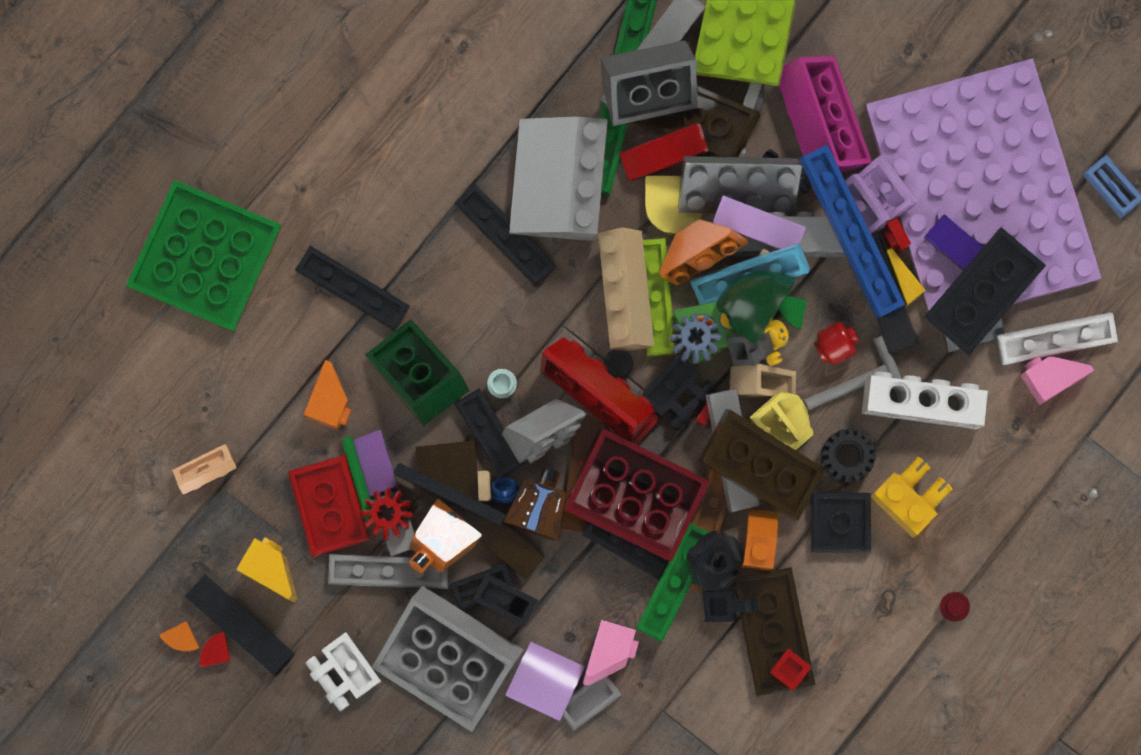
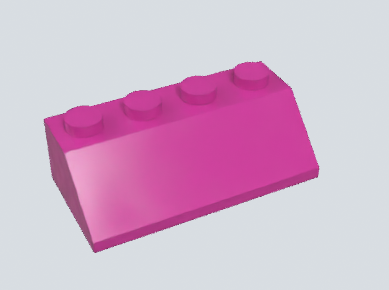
[778,56,872,174]

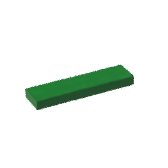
[635,523,710,643]

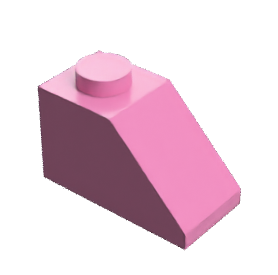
[1021,356,1094,405]
[583,620,639,686]

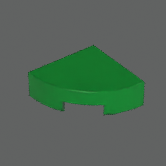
[778,296,807,330]

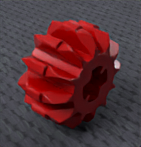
[361,488,413,540]

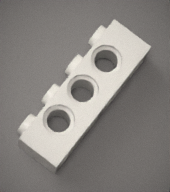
[862,372,988,429]

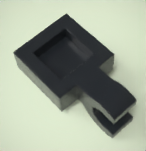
[703,590,758,622]

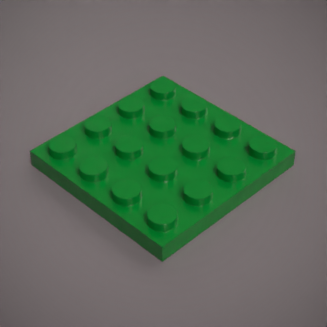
[126,180,282,333]

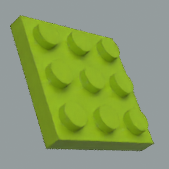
[695,0,796,86]

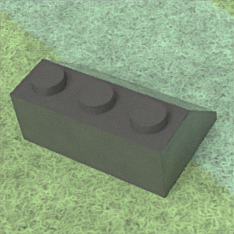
[600,40,698,126]

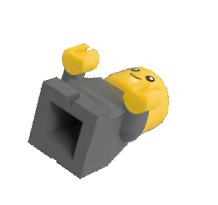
[726,319,789,366]

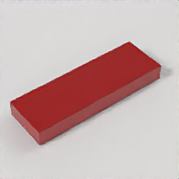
[620,123,709,181]

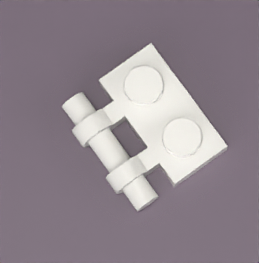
[305,632,381,711]

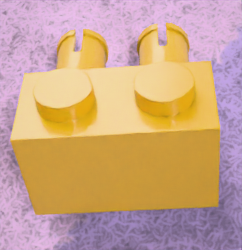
[871,456,953,538]

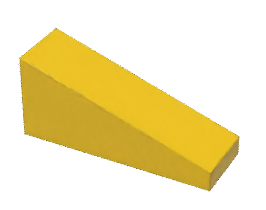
[886,248,926,307]

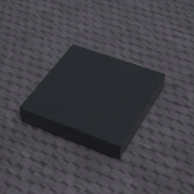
[811,492,871,553]

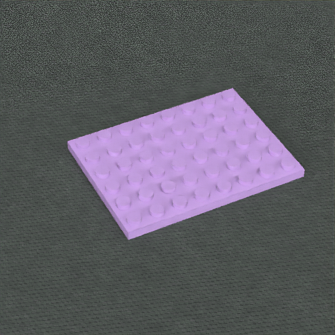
[865,58,1102,327]

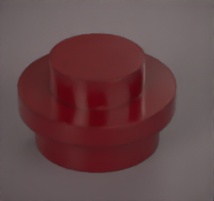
[940,592,970,622]

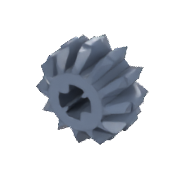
[670,313,721,364]

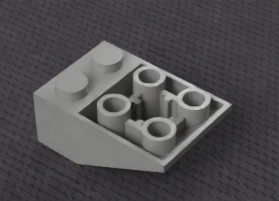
[502,399,586,463]

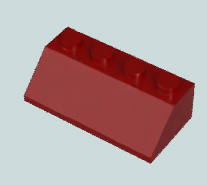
[540,337,655,443]

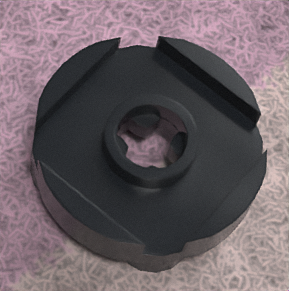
[686,530,743,592]

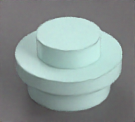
[487,369,517,399]

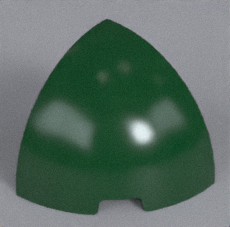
[716,271,797,345]

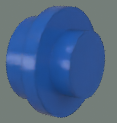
[490,478,520,504]

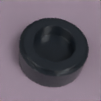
[604,350,633,379]

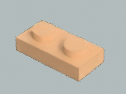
[172,444,237,495]

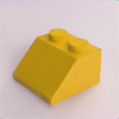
[236,537,298,603]

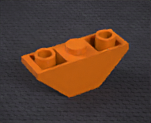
[659,219,748,286]

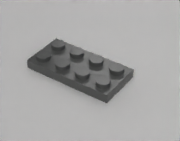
[678,156,802,214]

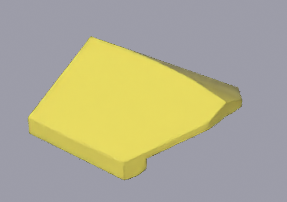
[749,391,813,450]

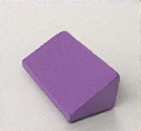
[353,430,398,497]

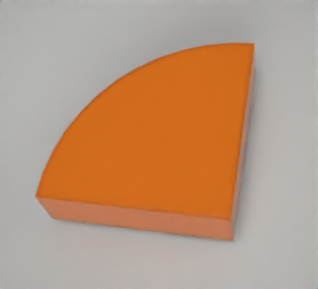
[160,621,200,652]

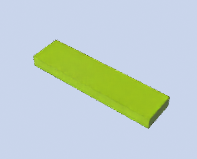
[643,238,676,357]

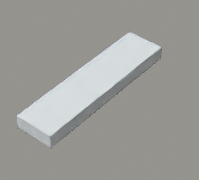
[996,312,1118,365]

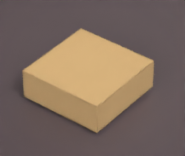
[477,471,491,504]

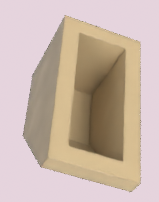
[730,364,796,400]

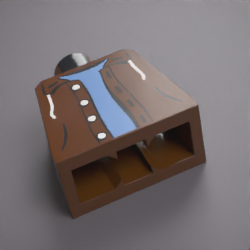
[504,467,566,542]

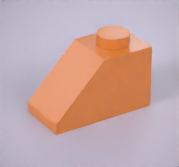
[303,360,352,431]
[741,508,778,571]

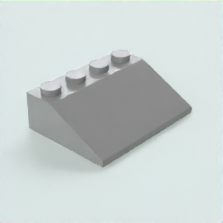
[509,117,607,242]
[372,586,523,732]

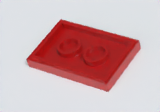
[288,455,370,557]

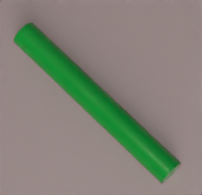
[341,436,372,522]

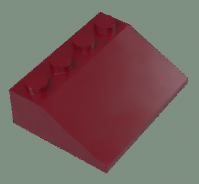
[563,428,710,562]

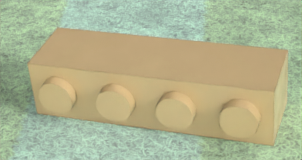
[598,227,654,351]

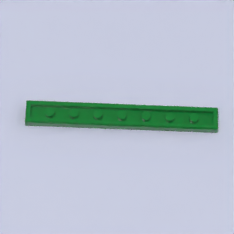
[599,0,658,197]

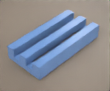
[1083,155,1141,219]

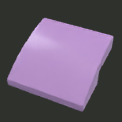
[845,156,917,235]
[505,642,585,721]

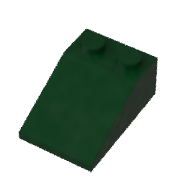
[365,319,470,427]

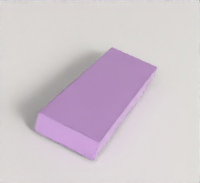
[712,196,806,250]

